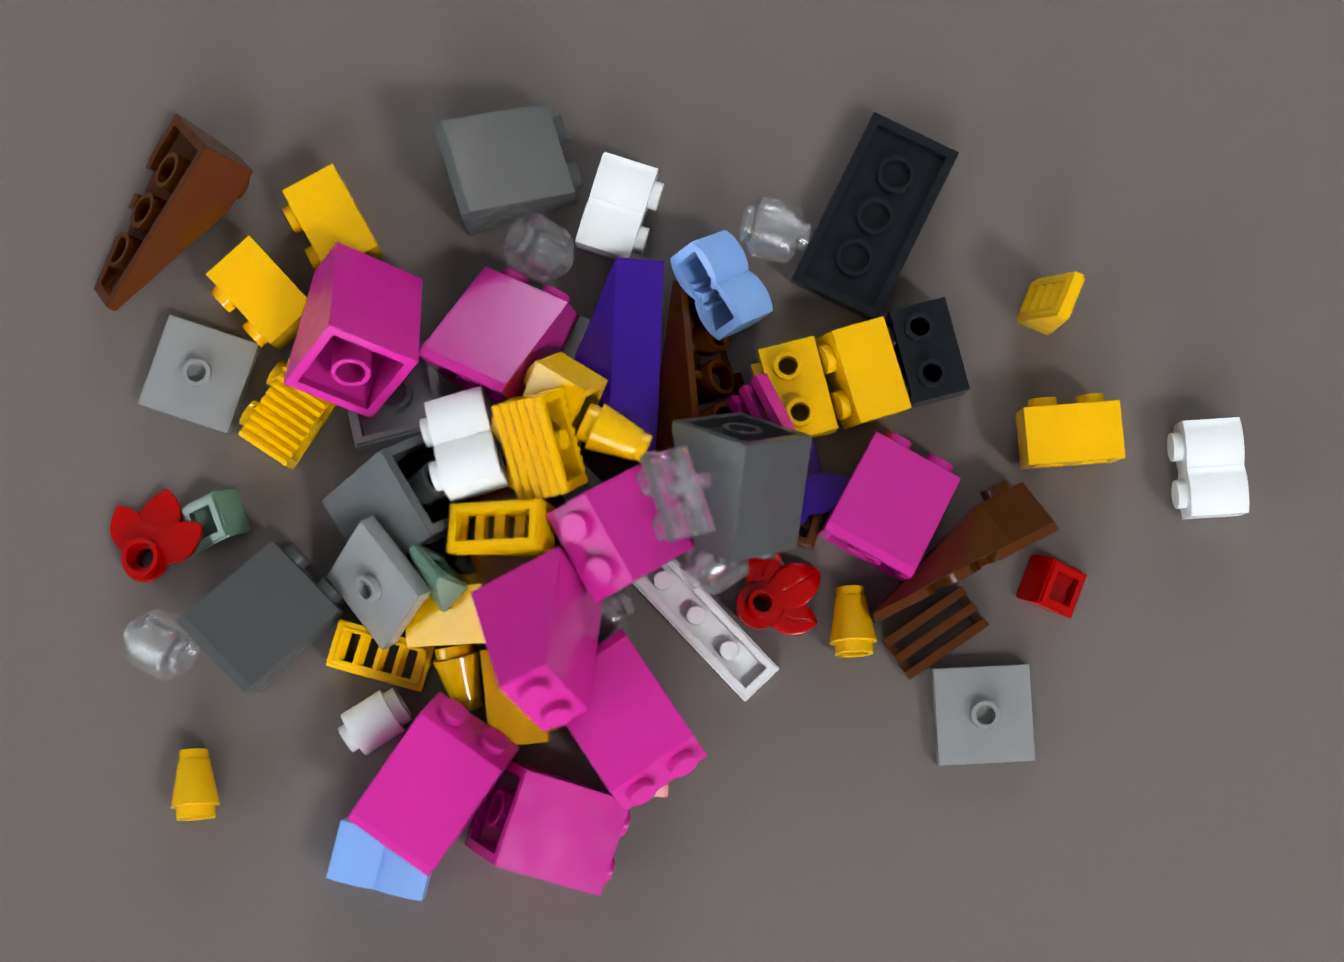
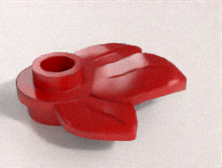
[110,489,203,583]
[735,552,821,636]

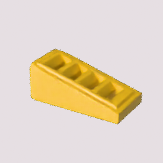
[1016,271,1085,336]
[446,498,555,556]
[326,619,436,693]

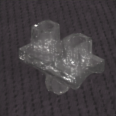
[636,445,716,543]

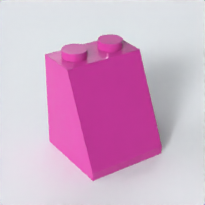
[284,242,423,419]
[419,266,580,403]
[817,430,961,582]
[546,448,694,603]
[471,546,603,732]
[566,629,708,811]
[347,691,520,877]
[464,758,631,896]

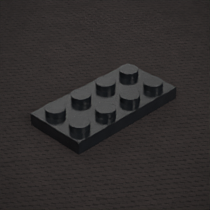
[791,112,959,320]

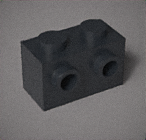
[884,297,970,409]

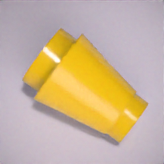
[576,403,653,463]
[829,585,878,658]
[432,644,483,711]
[171,748,221,821]

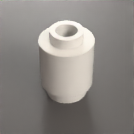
[338,687,414,755]

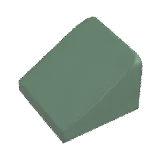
[181,488,251,553]
[409,544,468,612]

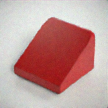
[1016,554,1087,619]

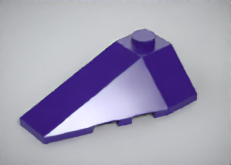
[574,257,664,457]

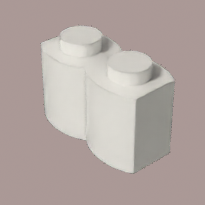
[575,152,664,259]
[419,386,509,503]
[1167,417,1249,519]

